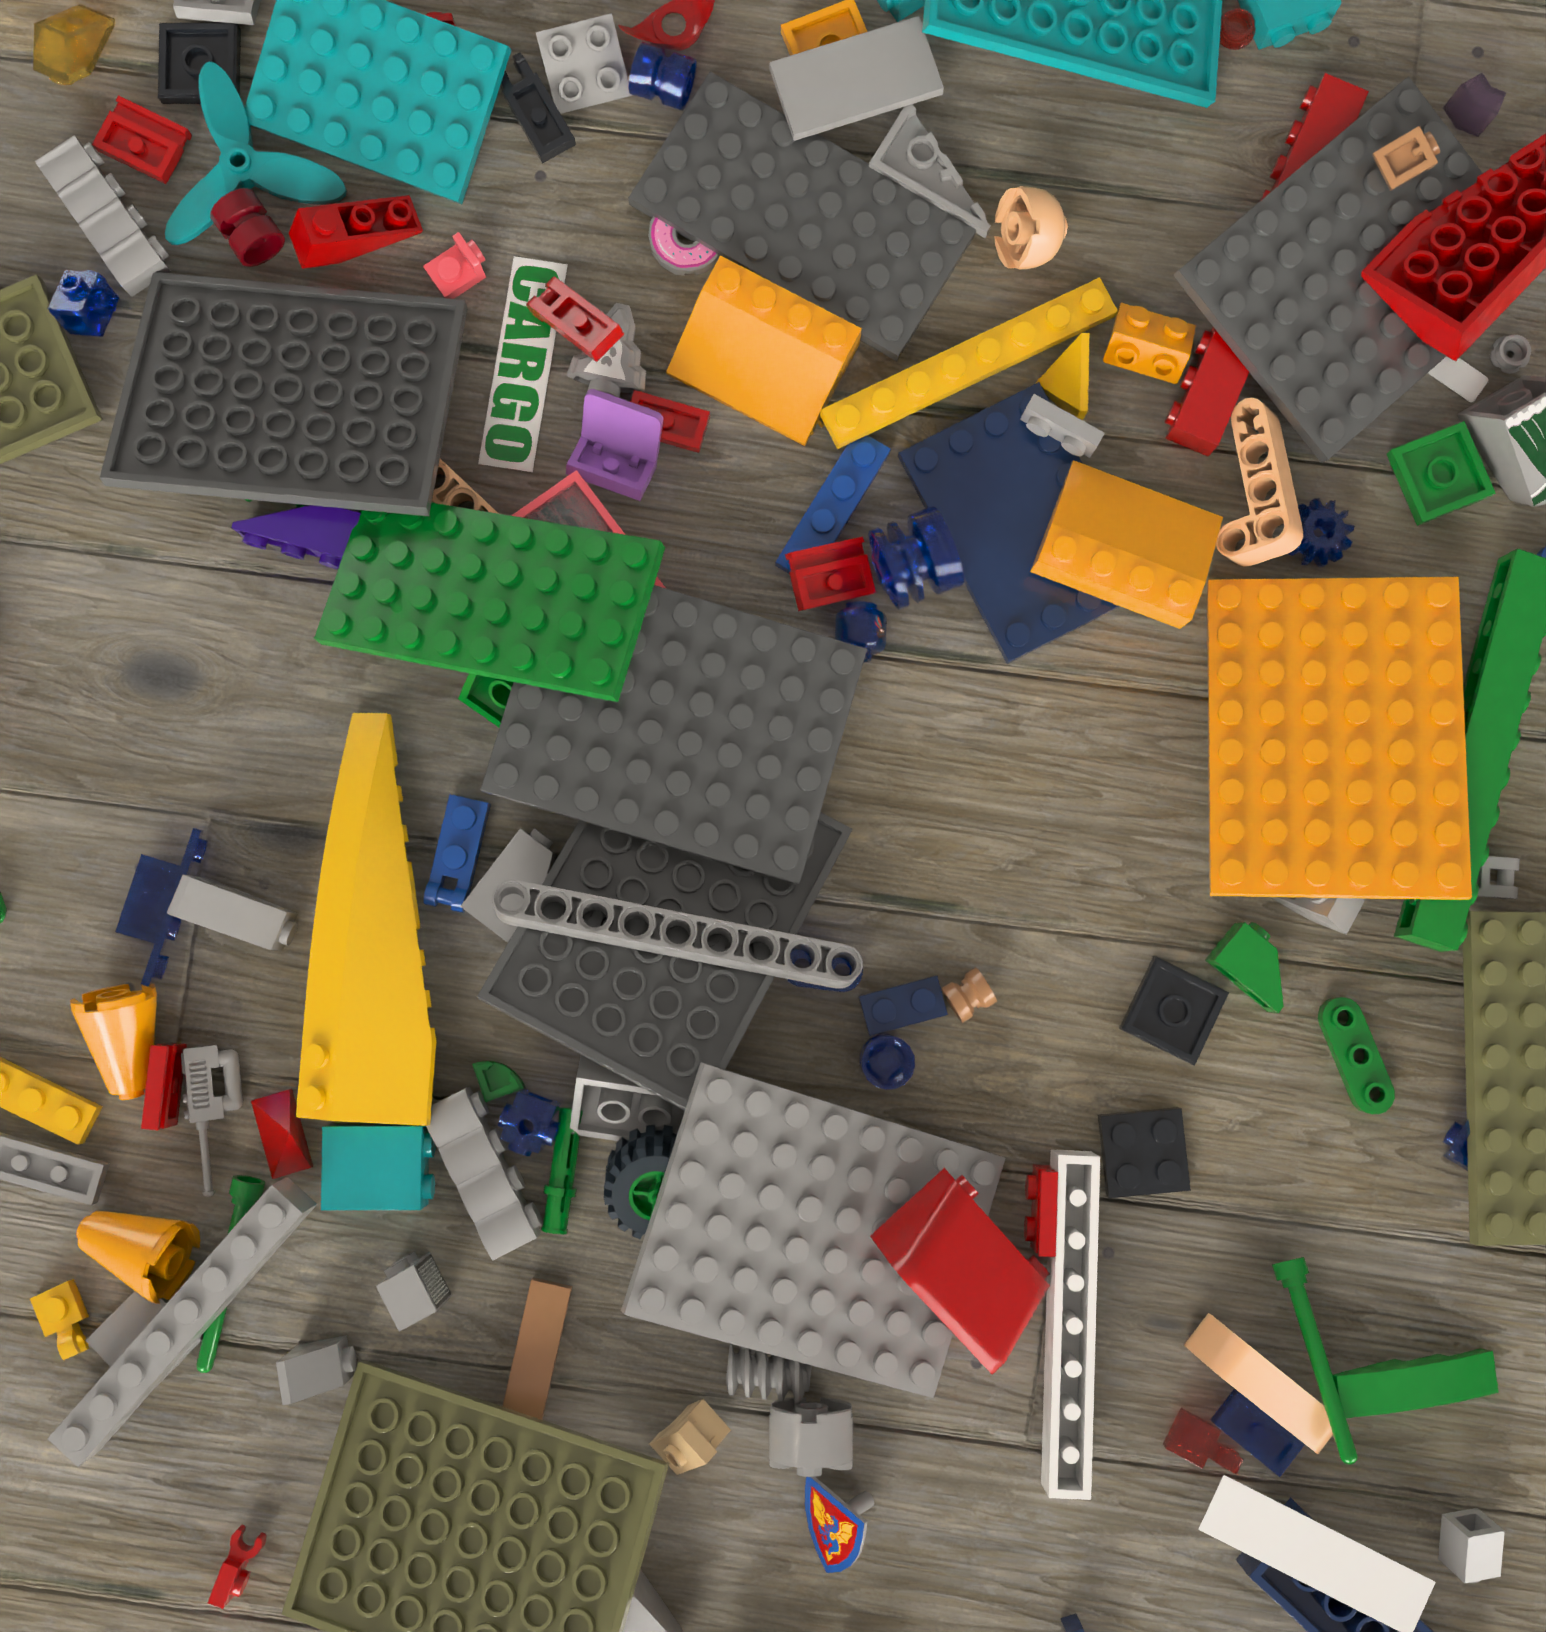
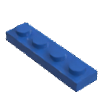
[775,435,891,574]

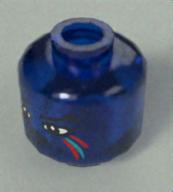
[835,601,887,662]

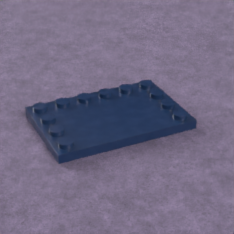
[898,382,1121,664]

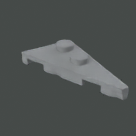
[869,104,991,238]

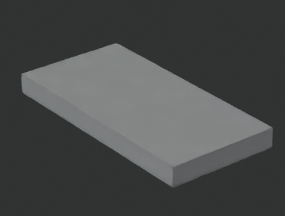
[769,16,944,141]

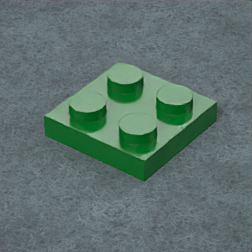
[1386,421,1496,526]

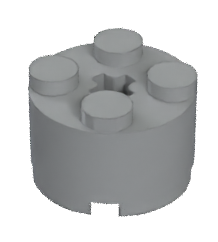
[769,1397,853,1477]

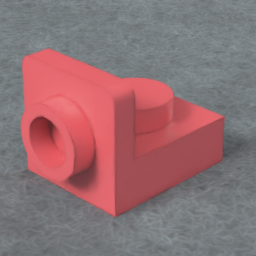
[423,232,486,299]

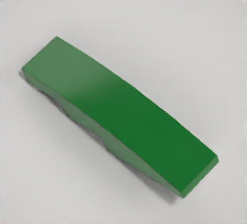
[1332,1348,1499,1418]

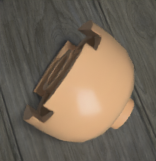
[994,186,1068,270]

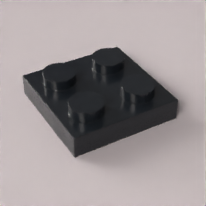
[1098,1107,1191,1198]

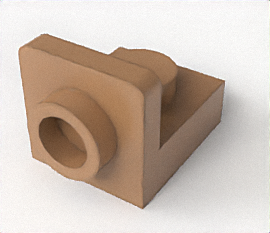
[1372,126,1440,191]

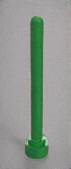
[196,1175,266,1373]
[1272,1257,1358,1465]

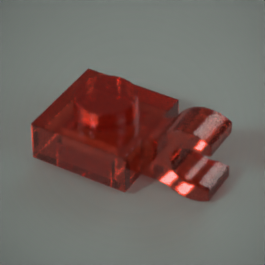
[1163,1407,1244,1474]

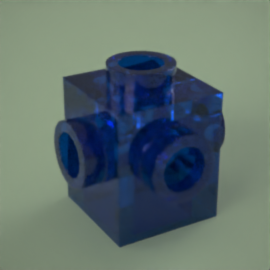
[47,270,120,337]
[498,1089,561,1156]

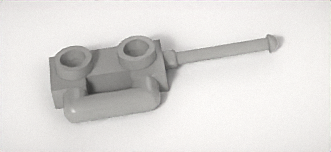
[181,1045,243,1197]

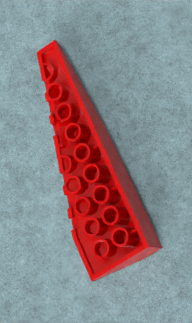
[1361,133,1546,362]

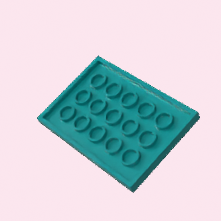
[245,0,511,205]

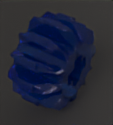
[1289,498,1355,568]

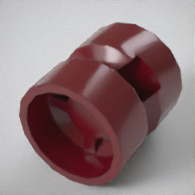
[210,188,285,267]

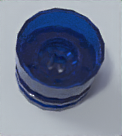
[868,506,964,610]

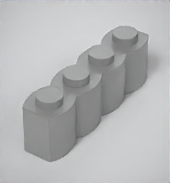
[35,135,171,297]
[426,1087,543,1261]

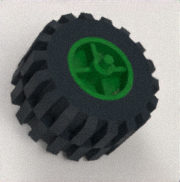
[604,1124,677,1239]

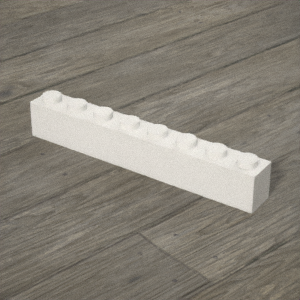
[1041,1150,1100,1500]

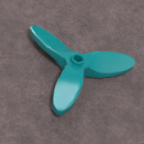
[165,62,347,245]

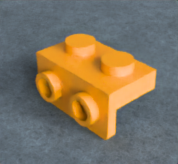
[1103,303,1196,384]

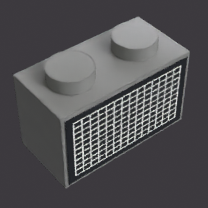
[376,1251,452,1332]

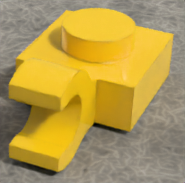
[30,1279,89,1360]

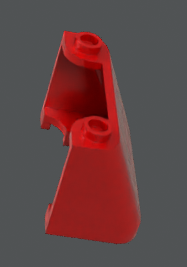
[870,1168,1050,1375]

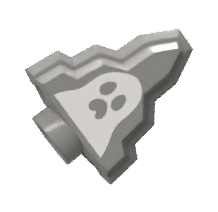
[567,303,647,398]

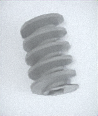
[726,1344,812,1404]

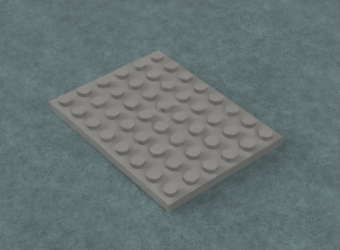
[621,1062,1006,1398]

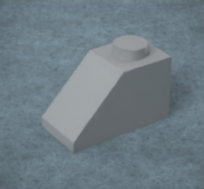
[276,1335,357,1405]

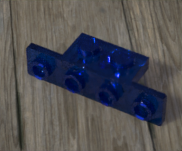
[115,828,208,987]

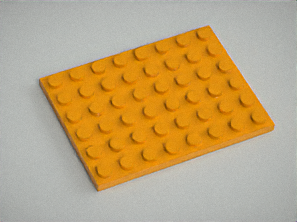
[1207,577,1472,900]

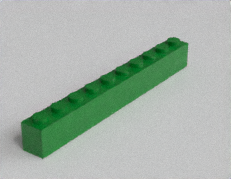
[1394,548,1546,952]

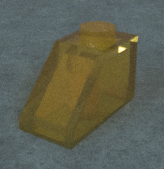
[33,4,115,85]

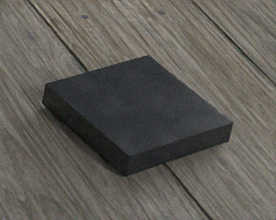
[158,22,241,104]
[1119,956,1229,1066]

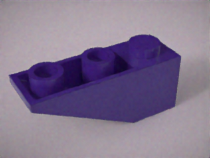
[231,505,361,569]

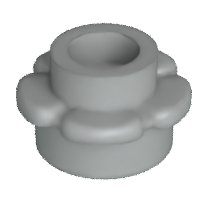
[1490,335,1531,374]

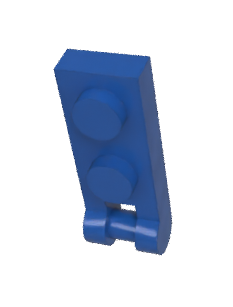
[423,794,491,913]

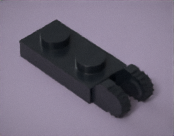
[500,52,576,164]

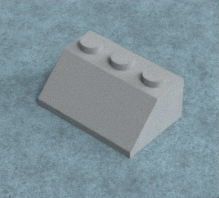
[570,1055,685,1141]

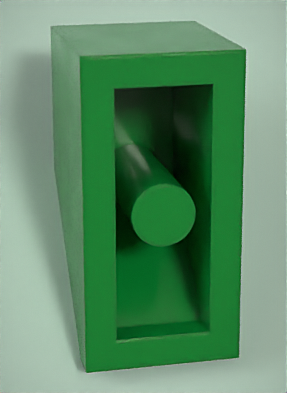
[1205,922,1284,1013]

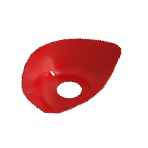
[618,0,715,51]

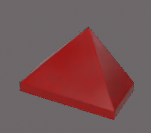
[251,1089,313,1179]

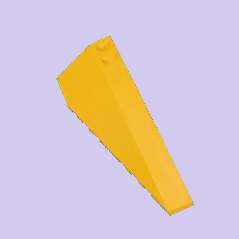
[296,713,436,1126]

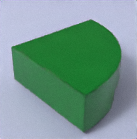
[472,1061,526,1102]

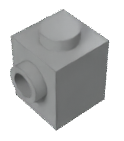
[1438,1508,1505,1583]

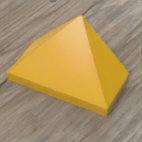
[1035,333,1090,420]

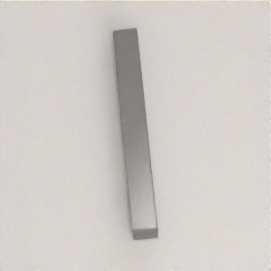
[492,880,863,988]

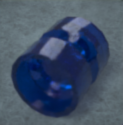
[628,42,697,111]
[859,1033,915,1090]

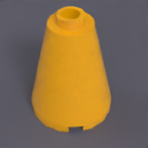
[70,983,157,1100]
[76,1210,201,1304]

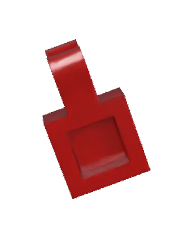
[208,1525,267,1609]

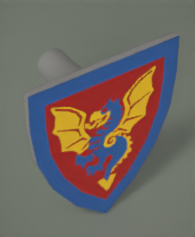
[805,1477,874,1573]

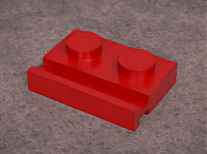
[92,95,192,184]
[785,536,876,612]
[141,1042,187,1131]
[1024,1164,1058,1257]

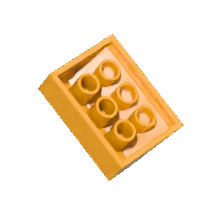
[666,255,862,446]
[1030,460,1223,629]

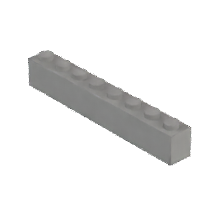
[47,1177,317,1467]

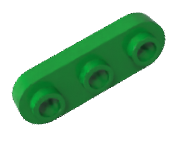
[1318,997,1395,1114]

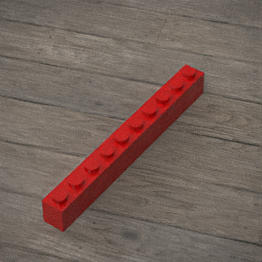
[1164,73,1369,457]

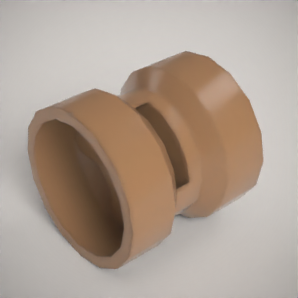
[941,967,997,1023]

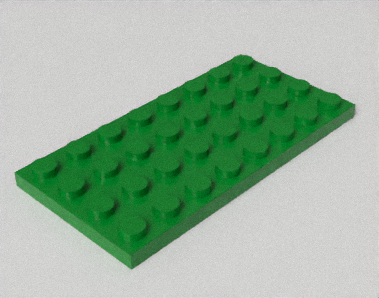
[314,503,665,702]

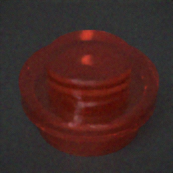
[1220,8,1256,50]

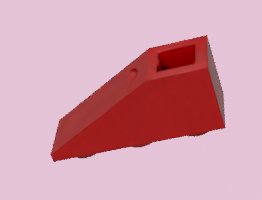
[289,195,423,269]

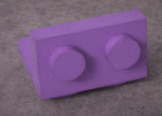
[566,389,664,501]

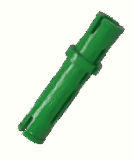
[541,1107,583,1235]

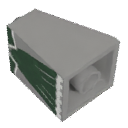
[1457,375,1546,507]

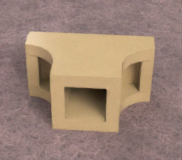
[649,1399,731,1475]

